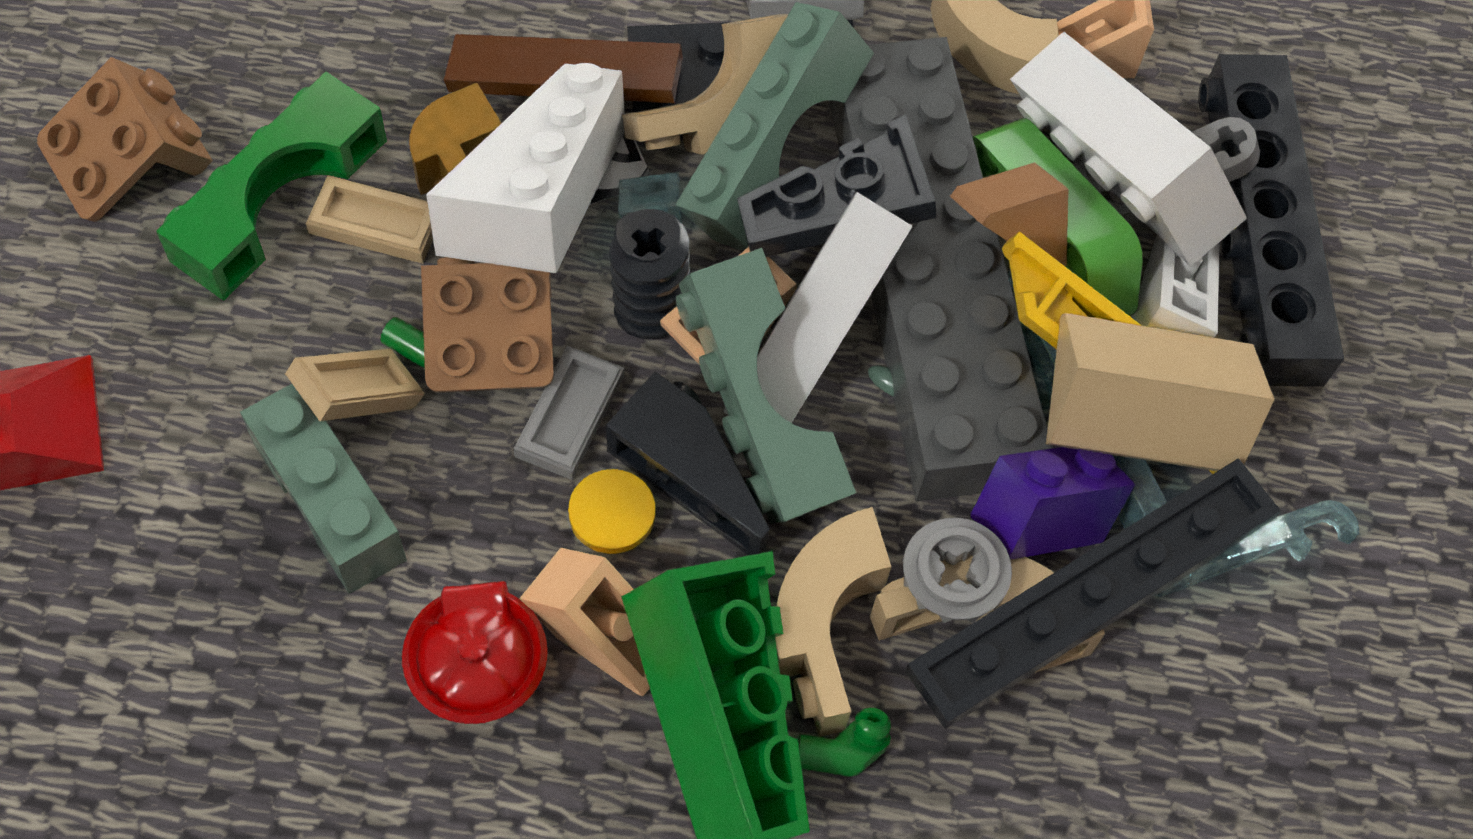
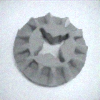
[902,518,1012,623]

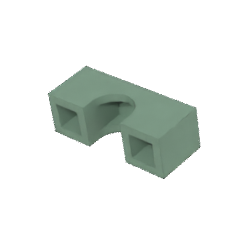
[240,384,407,594]

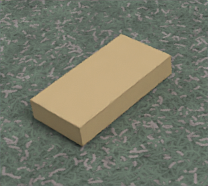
[306,175,433,264]
[285,349,425,421]

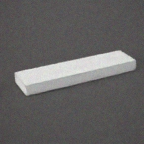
[724,192,912,423]

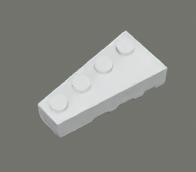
[1010,32,1247,267]
[426,63,625,273]

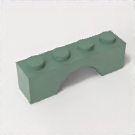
[675,2,874,251]
[676,248,856,523]

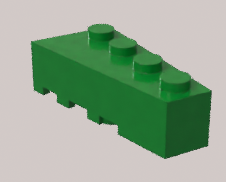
[621,551,810,839]

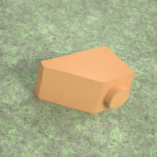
[519,548,650,696]

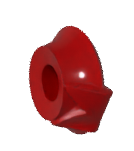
[402,581,547,724]

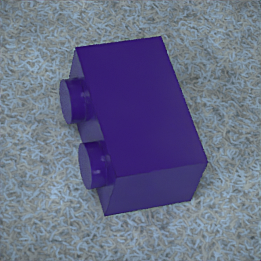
[970,447,1135,560]

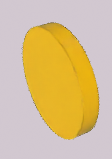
[568,469,655,554]

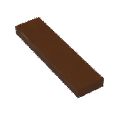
[444,34,683,103]

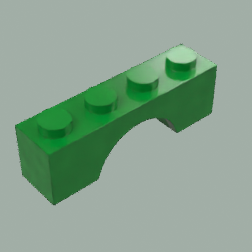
[156,72,387,301]

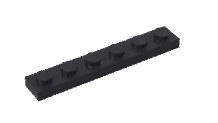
[905,458,1281,729]

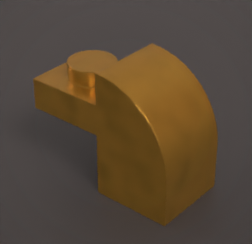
[409,83,501,195]

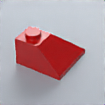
[0,355,104,491]

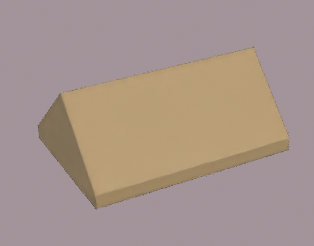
[1046,313,1274,471]

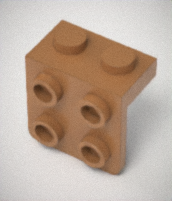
[37,57,213,222]
[421,257,554,393]

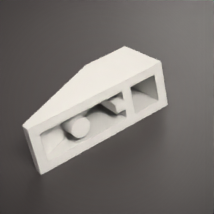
[1130,235,1219,338]

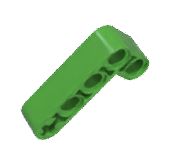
[972,118,1143,316]

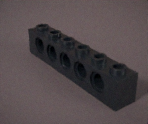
[1198,54,1344,387]

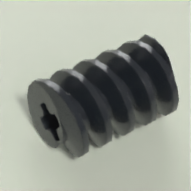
[609,209,690,339]

